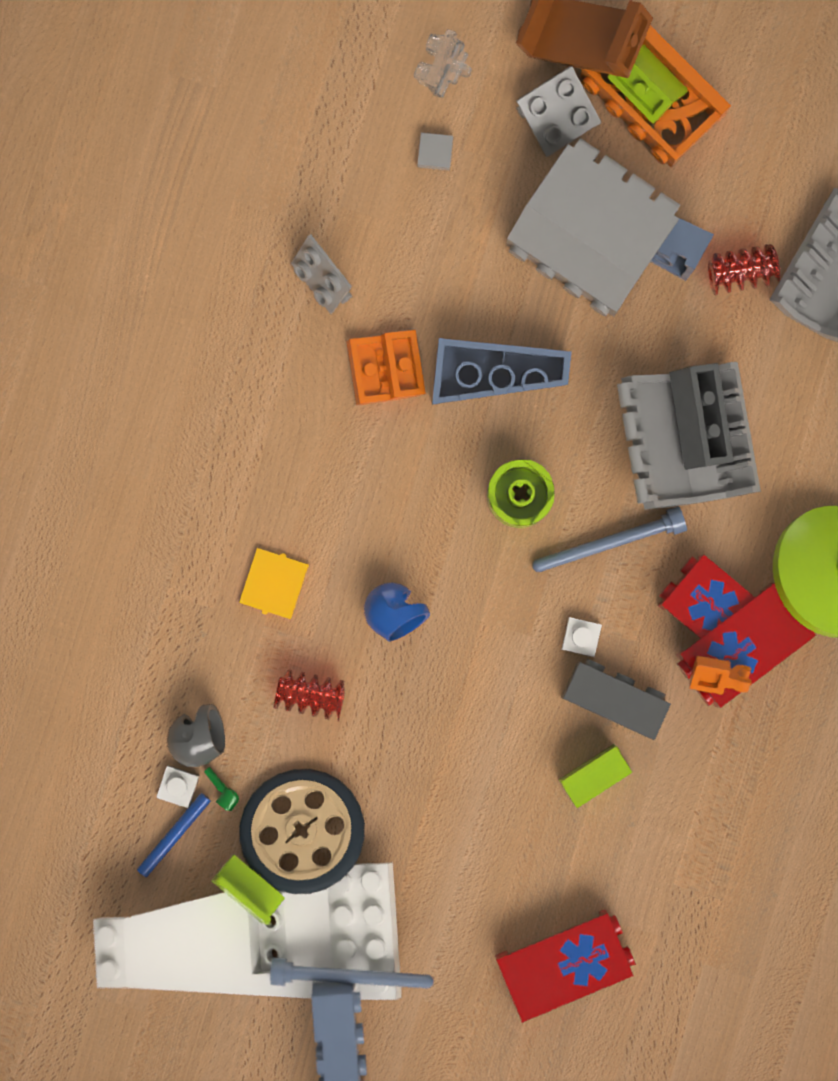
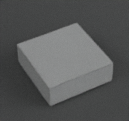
[418,133,453,171]

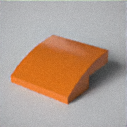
[346,330,426,406]

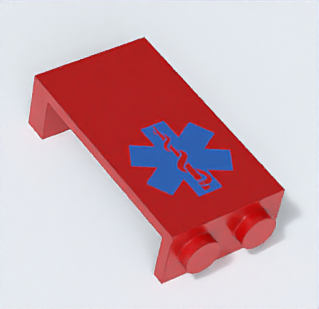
[658,554,755,638]
[676,582,816,708]
[495,909,636,1023]

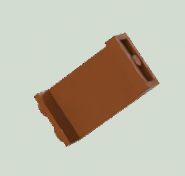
[516,0,653,78]

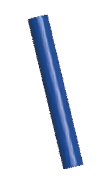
[137,793,211,878]

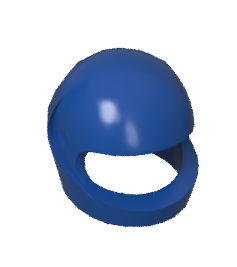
[364,582,430,642]

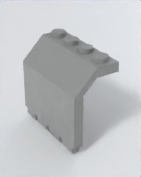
[506,138,680,317]
[770,187,838,342]
[617,362,761,510]

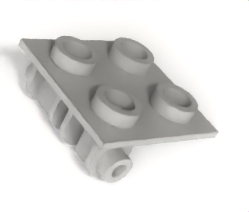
[516,66,602,157]
[291,234,352,314]

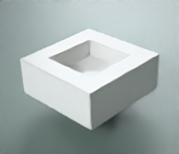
[561,617,602,657]
[156,765,199,808]

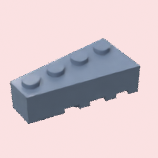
[651,218,714,281]
[432,338,572,405]
[311,982,367,1081]

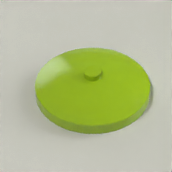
[773,506,838,638]

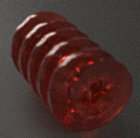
[708,244,780,296]
[274,669,346,722]

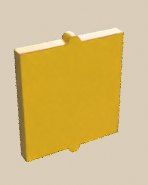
[239,548,309,619]

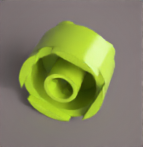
[487,460,555,528]

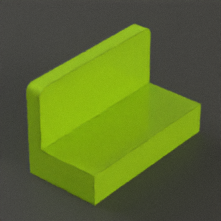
[607,45,688,124]
[559,744,633,808]
[211,855,285,925]

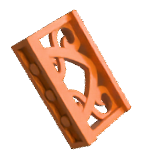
[580,25,731,167]

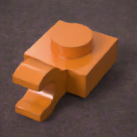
[689,656,751,695]

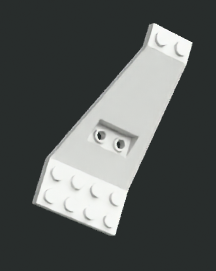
[93,863,402,1000]

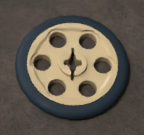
[239,769,365,894]

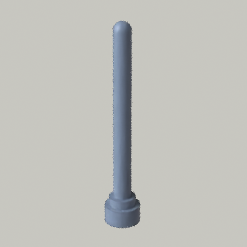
[532,506,687,572]
[270,958,434,988]

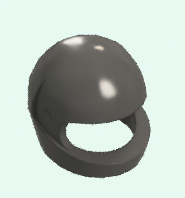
[167,704,225,767]

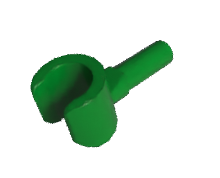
[204,767,239,811]

